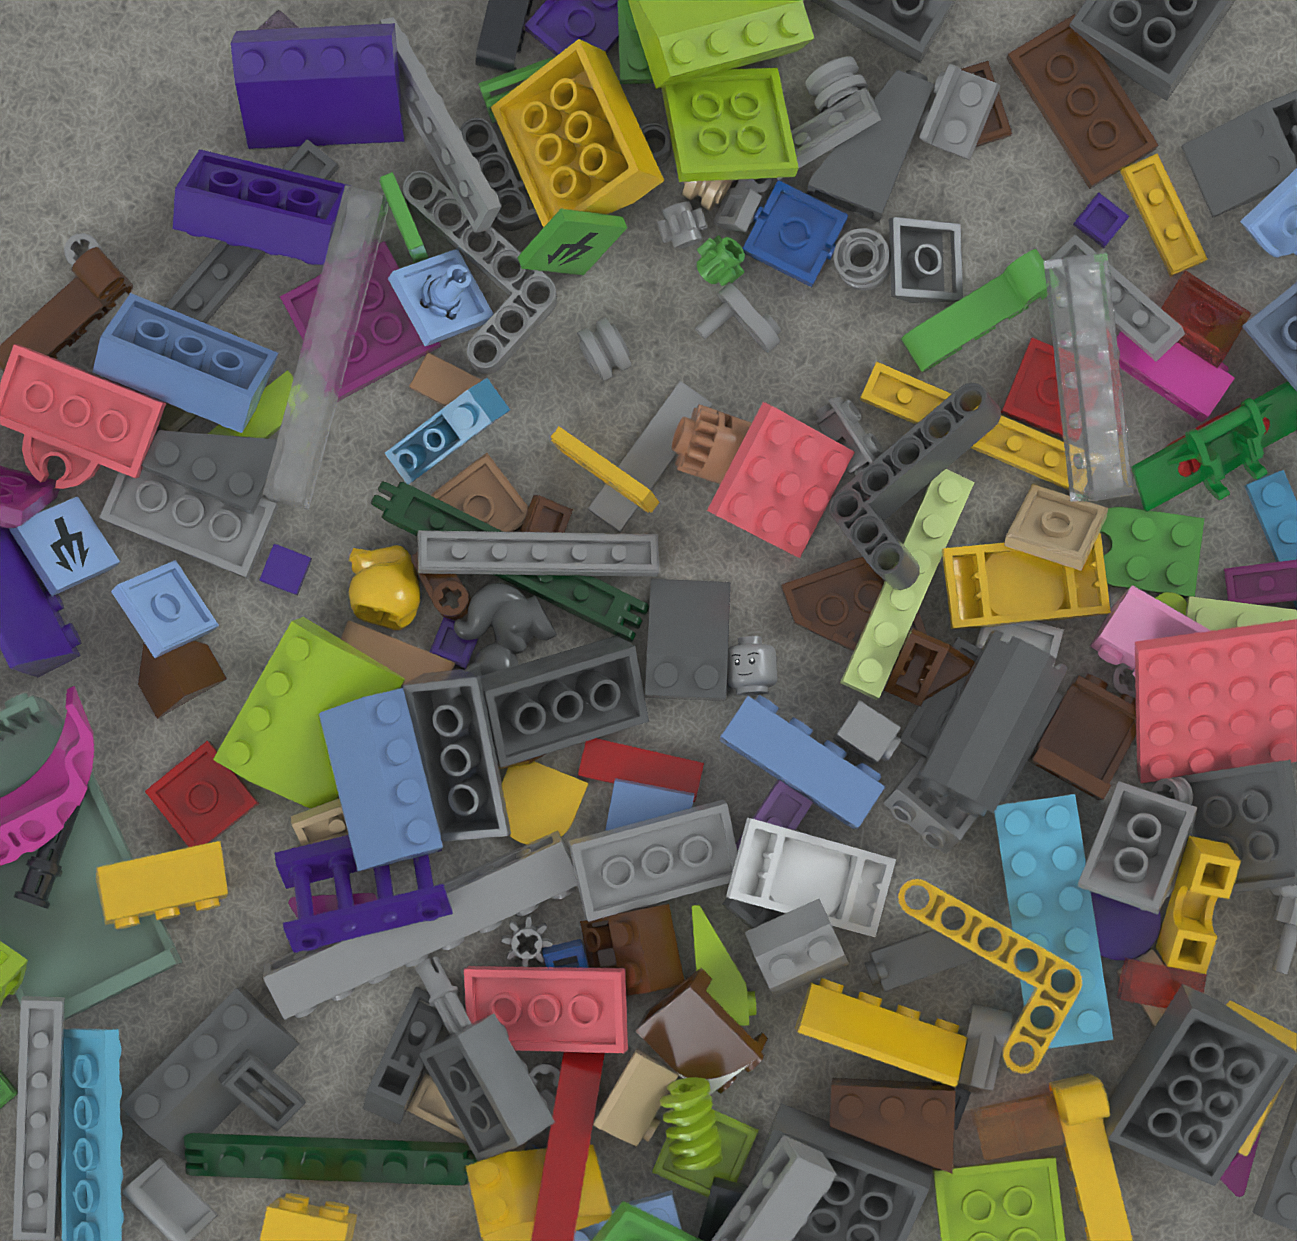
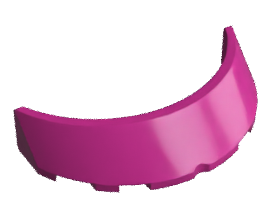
[0,686,94,866]

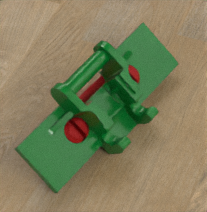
[1131,381,1297,512]

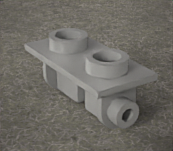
[815,397,883,476]

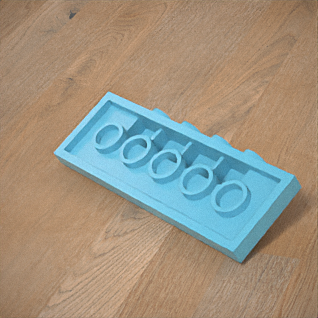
[61,1028,124,1241]

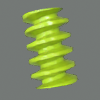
[660,1077,723,1170]

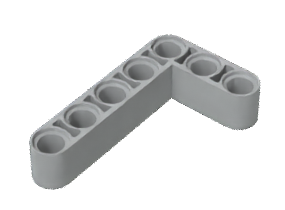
[402,170,557,375]

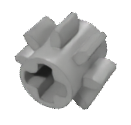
[657,201,707,249]
[502,915,552,967]

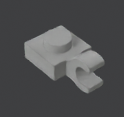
[713,178,773,232]

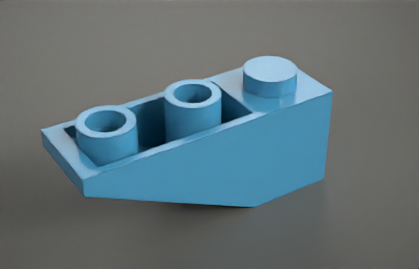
[385,378,510,484]

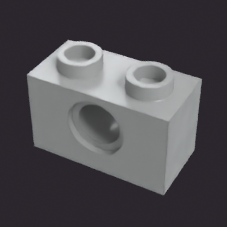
[833,700,901,765]

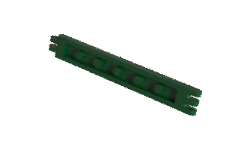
[370,481,650,642]
[183,1133,485,1186]

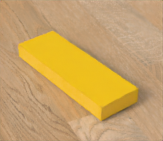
[1120,153,1208,277]
[551,426,659,513]

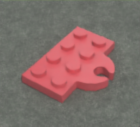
[0,344,166,489]

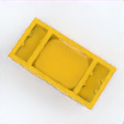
[942,533,1111,629]

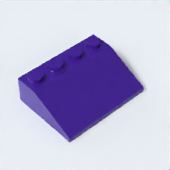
[230,23,405,149]
[0,526,82,678]

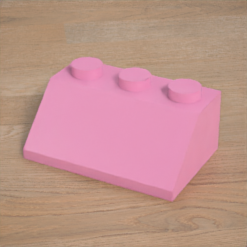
[1090,585,1211,677]

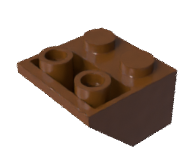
[580,904,684,996]

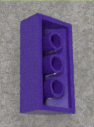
[173,149,352,266]

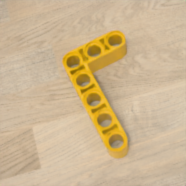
[898,879,1082,1073]
[1049,1073,1133,1241]

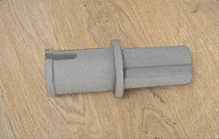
[415,957,471,1035]

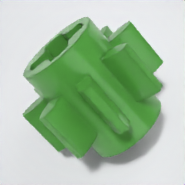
[697,235,745,286]

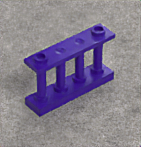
[275,835,453,953]

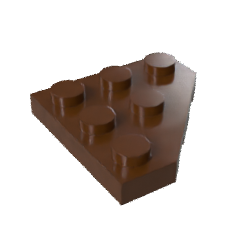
[781,556,927,670]

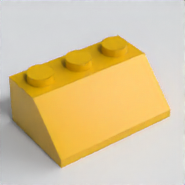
[95,841,228,929]

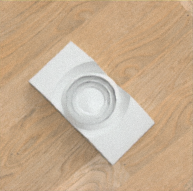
[726,818,896,937]

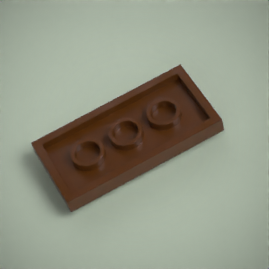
[1006,14,1159,189]

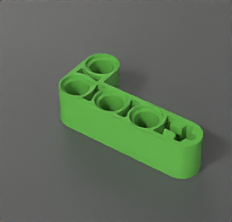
[901,249,1058,373]

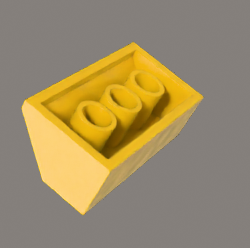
[795,978,967,1087]

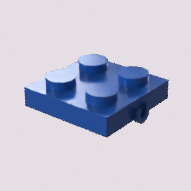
[742,180,848,287]

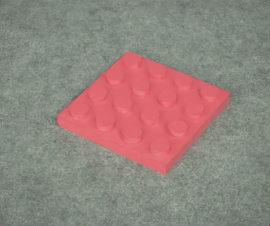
[1135,619,1297,783]

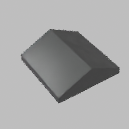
[889,217,963,303]

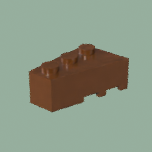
[830,1078,955,1174]

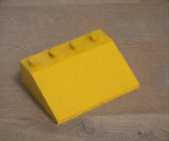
[491,39,664,228]

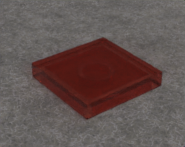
[1161,270,1251,368]

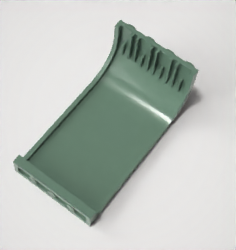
[0,693,182,1021]

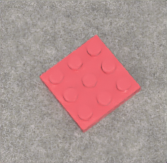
[707,402,855,558]

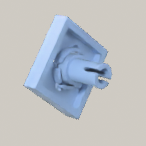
[388,248,493,347]

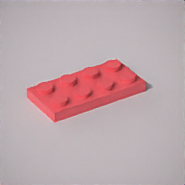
[464,966,628,1053]

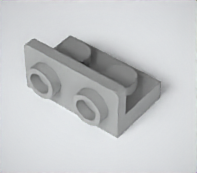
[918,64,1000,160]
[884,756,979,854]

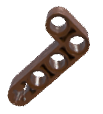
[0,247,133,372]

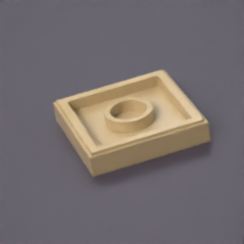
[1004,484,1108,571]

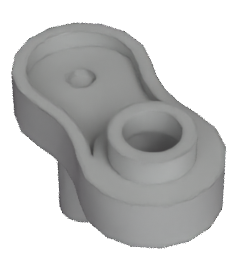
[695,283,781,353]

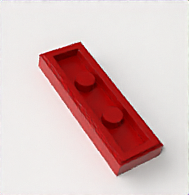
[578,738,704,802]

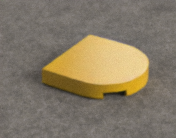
[502,761,589,845]

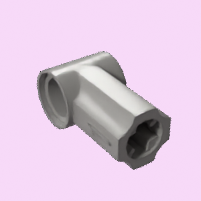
[958,1003,1012,1090]

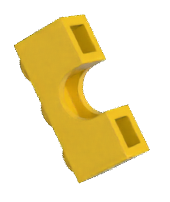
[1156,836,1241,974]

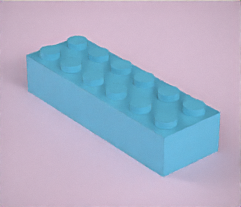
[994,794,1114,1051]

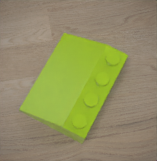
[628,0,815,89]
[213,617,405,809]

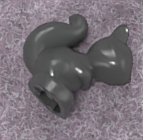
[454,583,557,676]

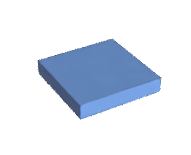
[605,778,695,831]

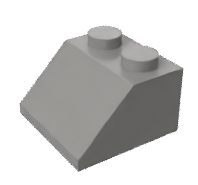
[745,899,849,998]

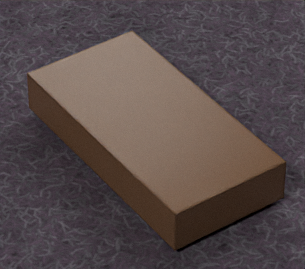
[409,352,498,406]

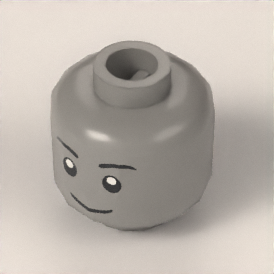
[727,636,778,696]

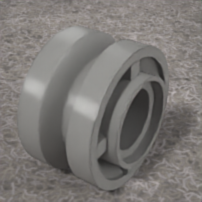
[805,56,868,114]
[834,228,891,290]
[577,317,632,381]

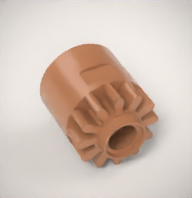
[671,404,752,484]

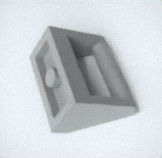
[122,1158,218,1241]

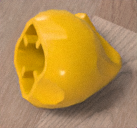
[348,545,420,630]

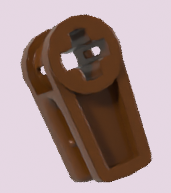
[411,551,471,620]

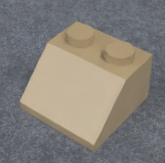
[593,1048,678,1147]

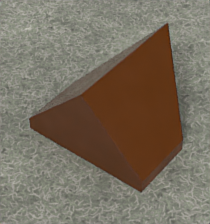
[884,629,975,707]
[138,641,227,719]

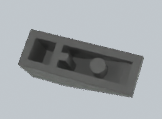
[363,987,444,1125]

